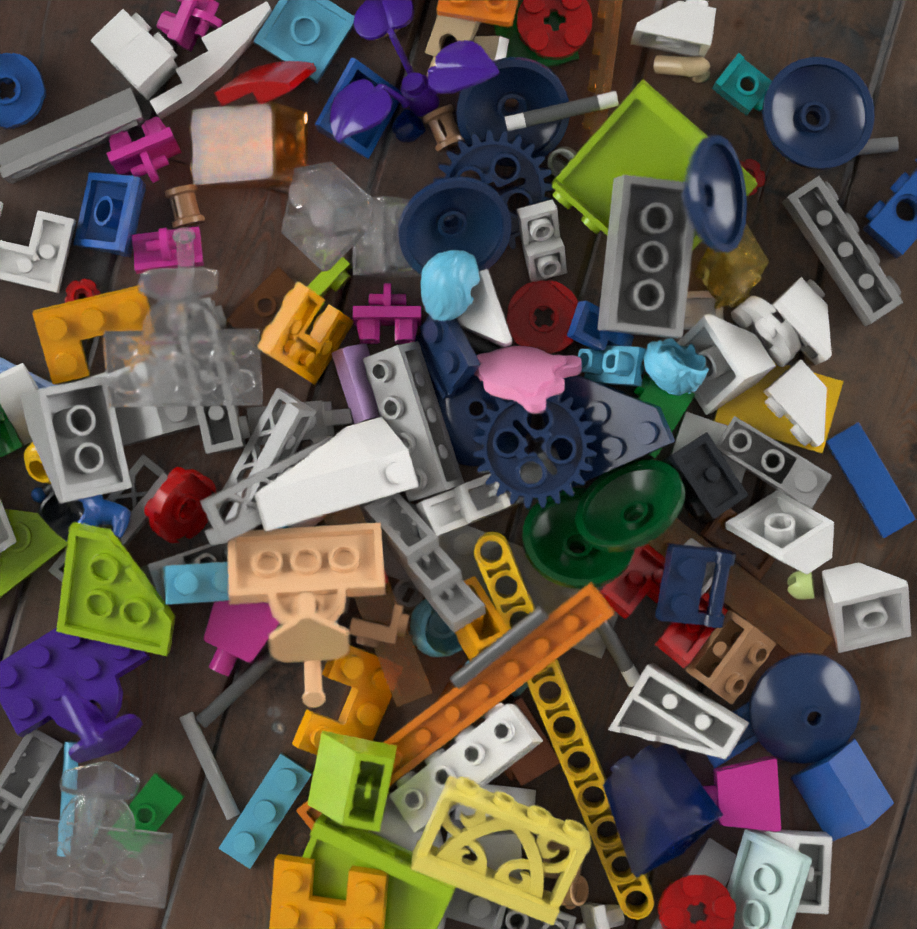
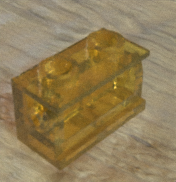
[694,224,769,310]

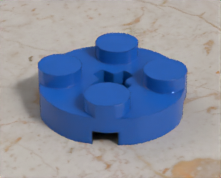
[0,53,47,130]

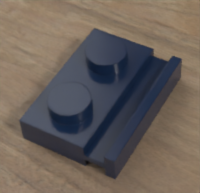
[415,315,481,399]

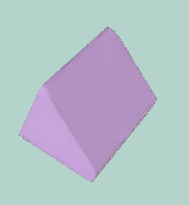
[331,344,379,424]

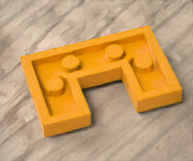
[257,282,354,385]
[33,284,163,384]
[292,644,404,755]
[269,854,389,929]

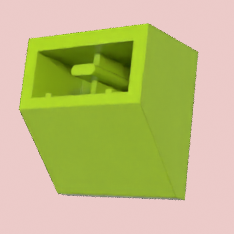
[307,731,397,832]

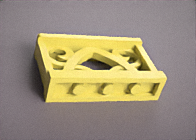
[411,776,591,925]

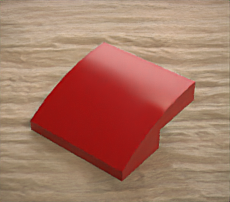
[215,61,317,106]

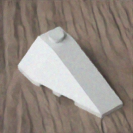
[254,417,418,531]

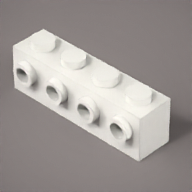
[389,703,543,833]

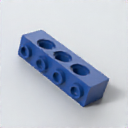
[863,158,917,259]

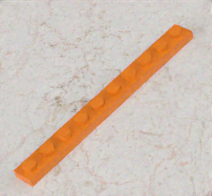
[296,582,615,830]

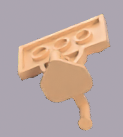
[228,522,385,708]

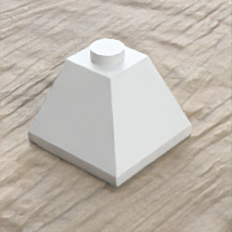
[631,0,716,57]
[456,269,512,348]
[771,277,832,365]
[677,314,776,415]
[726,490,834,574]
[822,562,911,653]

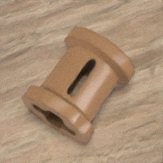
[422,104,465,153]
[164,184,205,229]

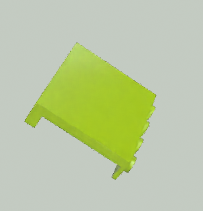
[551,79,758,251]
[302,813,456,929]

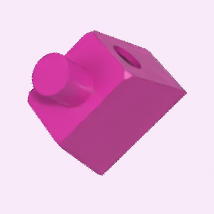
[203,601,280,676]
[693,756,781,832]

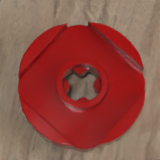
[517,0,592,60]
[506,280,578,354]
[144,467,216,544]
[658,875,736,929]

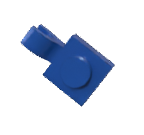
[567,300,634,351]

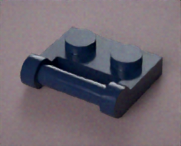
[655,543,737,628]

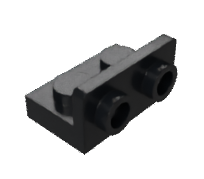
[661,432,749,524]

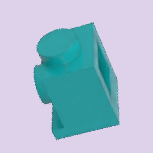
[712,53,772,116]

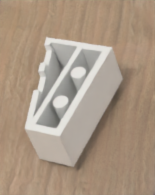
[608,663,749,759]

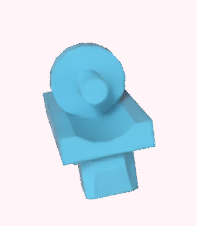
[578,345,647,386]

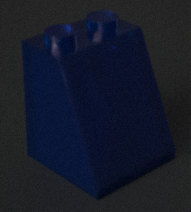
[602,744,724,879]

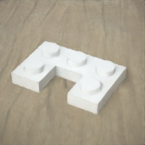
[0,202,76,293]

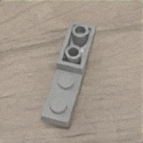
[443,887,576,929]

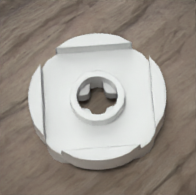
[731,296,801,367]

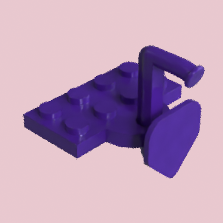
[0,627,151,763]

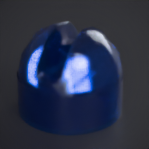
[392,109,426,143]

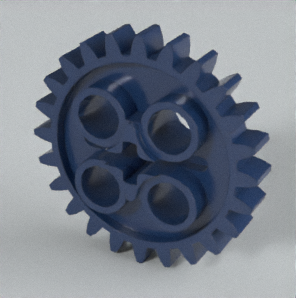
[433,129,554,249]
[473,394,596,509]

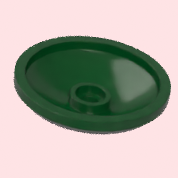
[575,459,685,552]
[522,488,635,589]

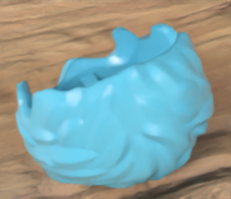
[420,250,480,321]
[643,338,708,396]
[410,599,463,657]

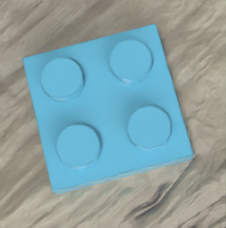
[253,0,354,84]

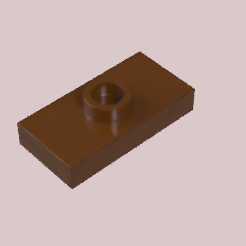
[226,267,296,347]
[700,508,777,580]

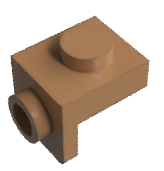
[349,604,410,648]

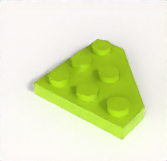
[0,509,68,598]
[56,522,175,656]

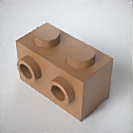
[685,609,776,705]

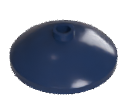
[456,57,569,166]
[762,57,875,170]
[682,135,747,253]
[398,177,511,274]
[430,354,532,466]
[749,653,861,764]

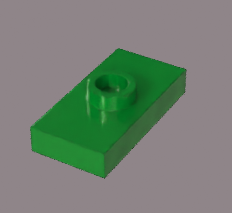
[107,773,185,856]

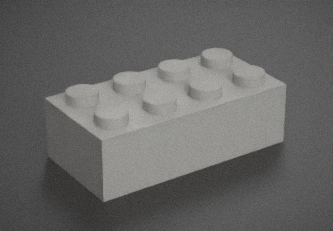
[597,175,694,338]

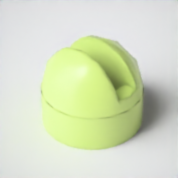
[787,571,815,600]

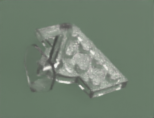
[103,228,263,407]
[15,761,173,908]

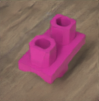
[157,0,223,52]
[107,117,182,183]
[131,226,204,274]
[353,283,422,344]

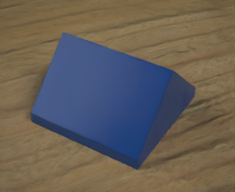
[315,57,402,159]
[73,172,146,257]
[790,739,894,841]

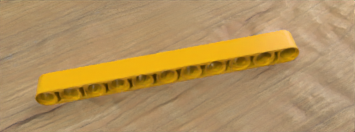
[474,531,654,920]

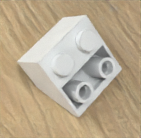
[755,829,832,914]

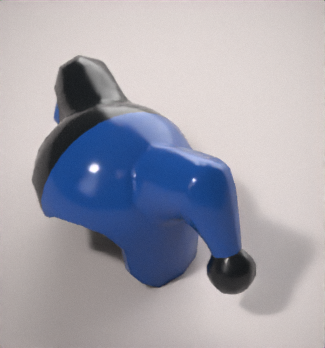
[31,483,131,544]

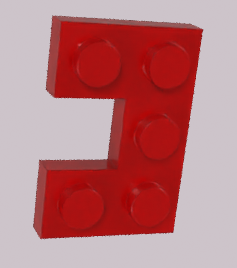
[599,544,728,669]

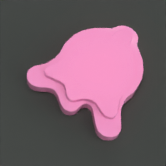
[474,346,582,414]

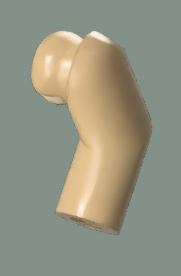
[653,55,710,83]

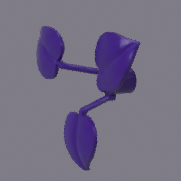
[330,0,500,143]

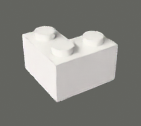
[91,9,178,100]

